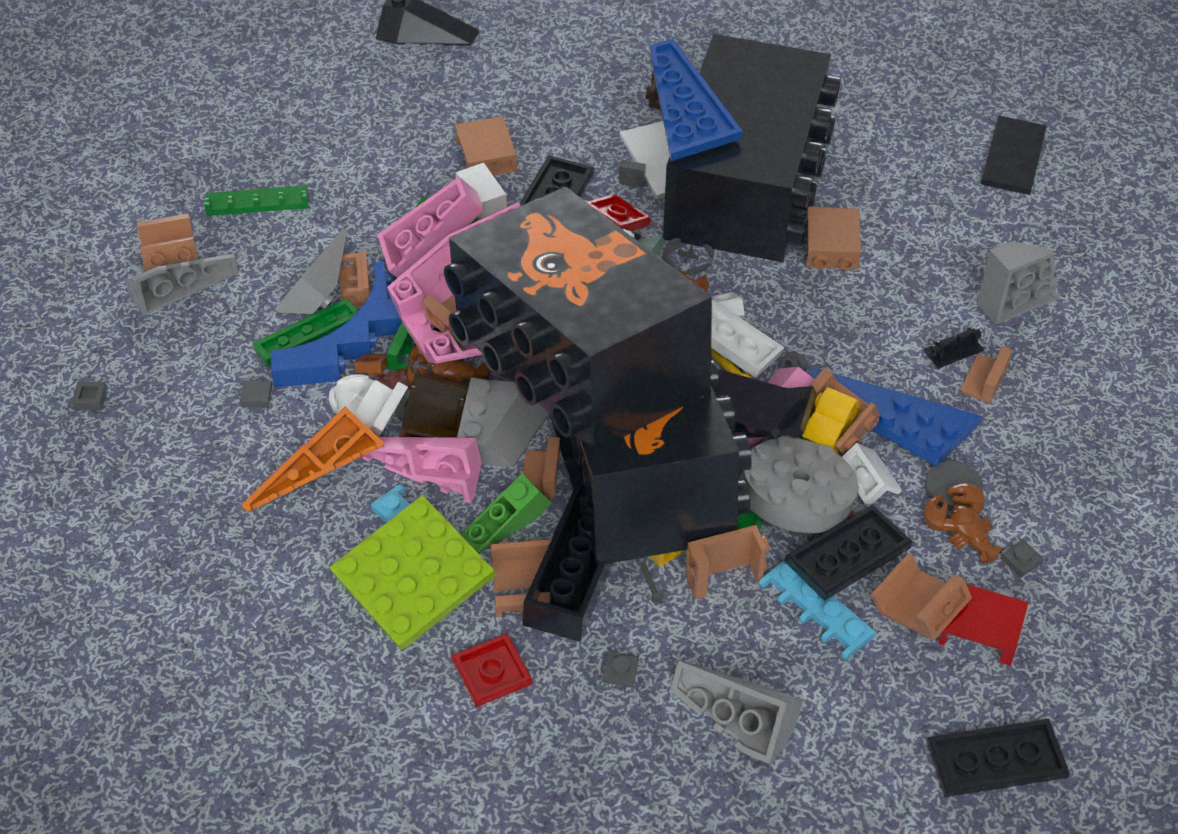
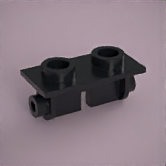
[923,327,984,369]

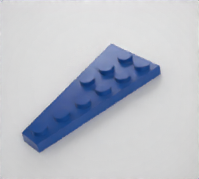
[650,39,743,161]
[807,368,983,466]

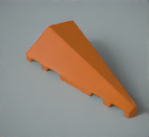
[241,406,385,512]

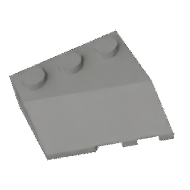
[977,241,1059,325]
[457,378,549,468]

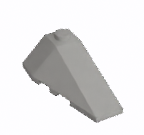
[275,228,347,314]
[125,254,238,316]
[670,660,803,764]

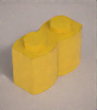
[802,387,861,453]

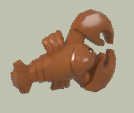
[407,345,489,388]
[923,483,1002,564]

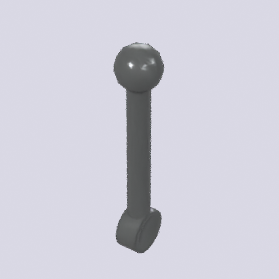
[635,557,663,605]

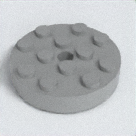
[740,436,858,533]

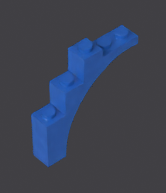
[271,261,402,387]

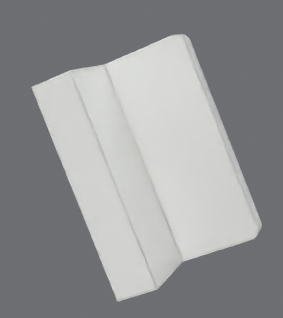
[354,380,408,437]
[842,443,902,505]

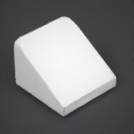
[712,292,744,316]

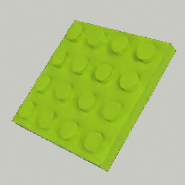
[329,495,496,650]

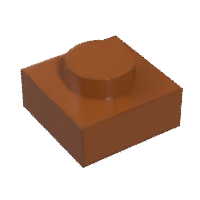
[354,354,388,376]

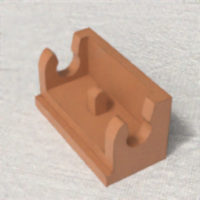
[340,251,370,306]

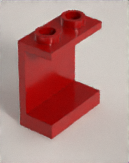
[939,584,1029,666]

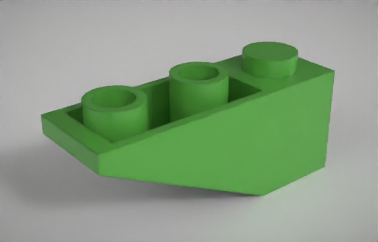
[460,473,552,554]

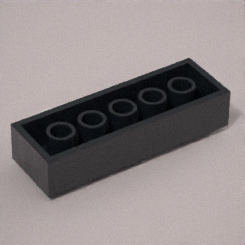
[522,476,613,642]

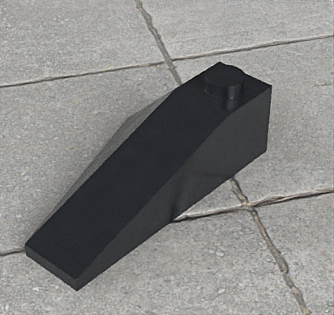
[376,0,479,46]

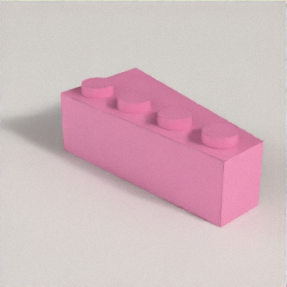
[378,177,484,278]

